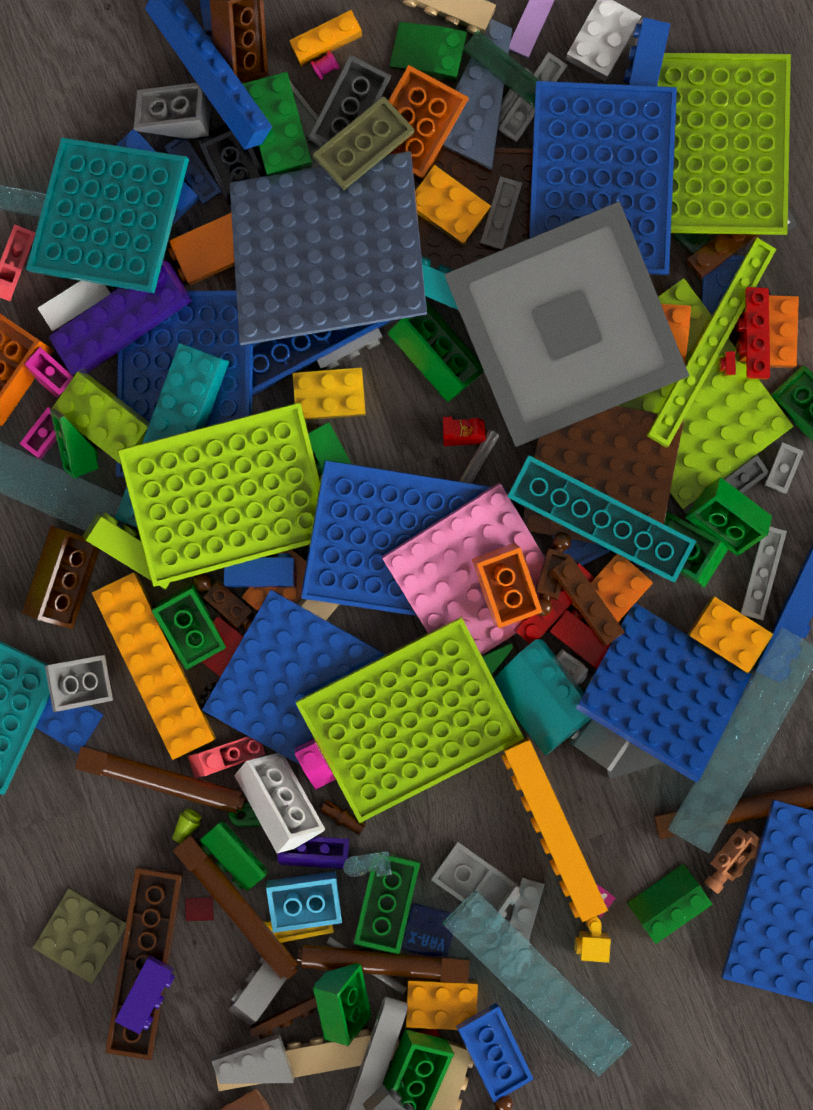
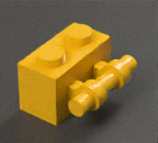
[574,916,611,963]

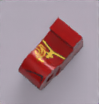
[443,417,486,446]

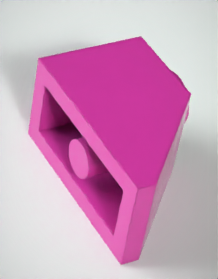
[24,347,74,398]
[294,739,336,789]

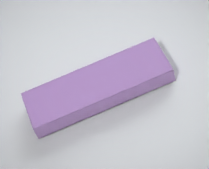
[509,0,555,59]

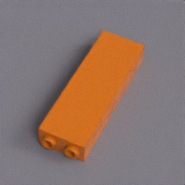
[168,213,235,285]

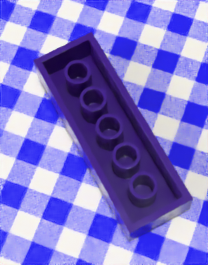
[49,261,192,376]

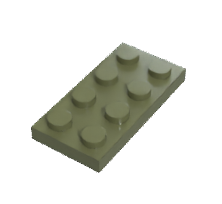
[313,96,414,191]

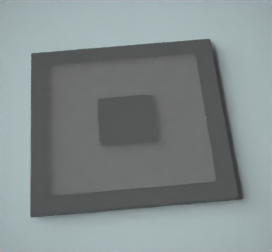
[444,201,689,447]

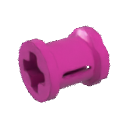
[310,50,340,80]

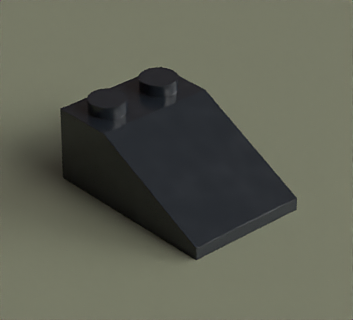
[197,124,265,205]

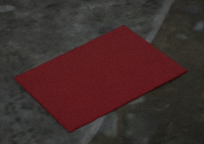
[185,897,214,922]

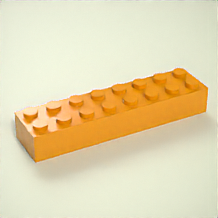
[92,572,216,760]
[501,737,608,922]

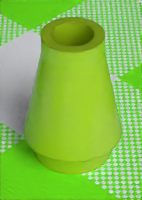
[172,808,202,844]

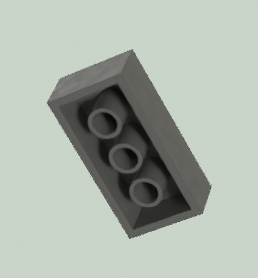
[307,55,391,149]

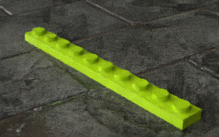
[646,237,776,447]

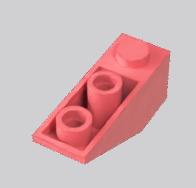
[188,736,266,778]

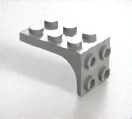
[431,841,520,927]

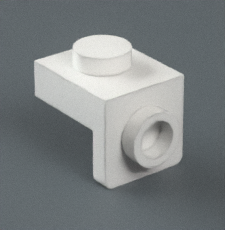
[556,649,588,684]

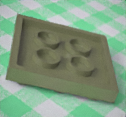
[33,888,126,984]

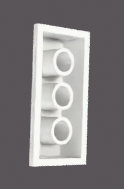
[234,753,325,853]

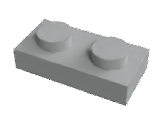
[764,442,804,494]

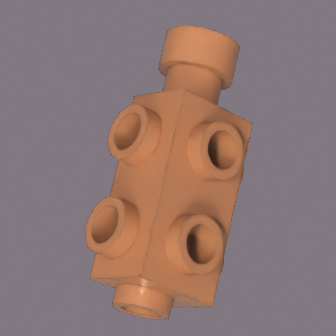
[704,828,760,894]

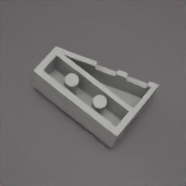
[228,957,286,1026]
[212,1034,295,1084]

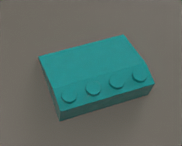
[494,639,591,756]

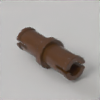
[320,799,367,836]

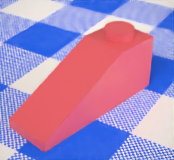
[0,224,36,301]

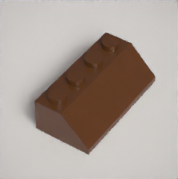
[210,0,268,84]
[22,526,100,630]

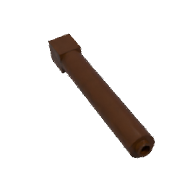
[75,745,246,814]
[653,784,813,839]
[173,836,299,980]
[297,945,470,984]

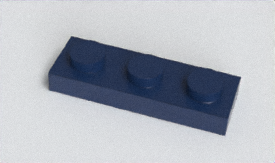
[164,138,222,205]

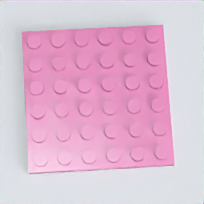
[381,483,545,655]

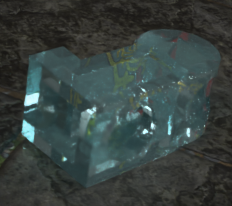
[343,851,392,877]

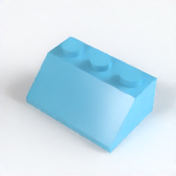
[266,871,342,933]

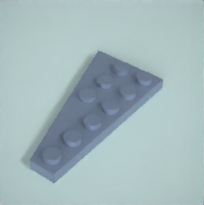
[442,19,512,170]

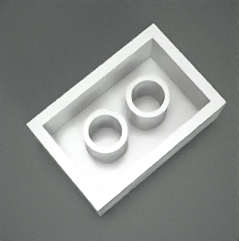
[565,0,641,82]

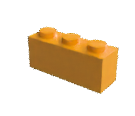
[289,10,362,67]

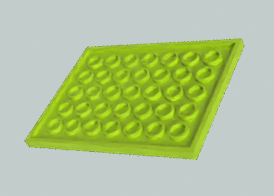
[657,53,791,235]
[618,278,794,509]
[117,402,320,587]
[295,616,524,823]

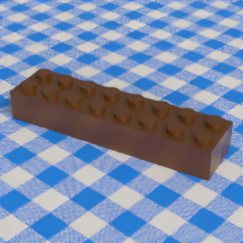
[105,865,184,1060]

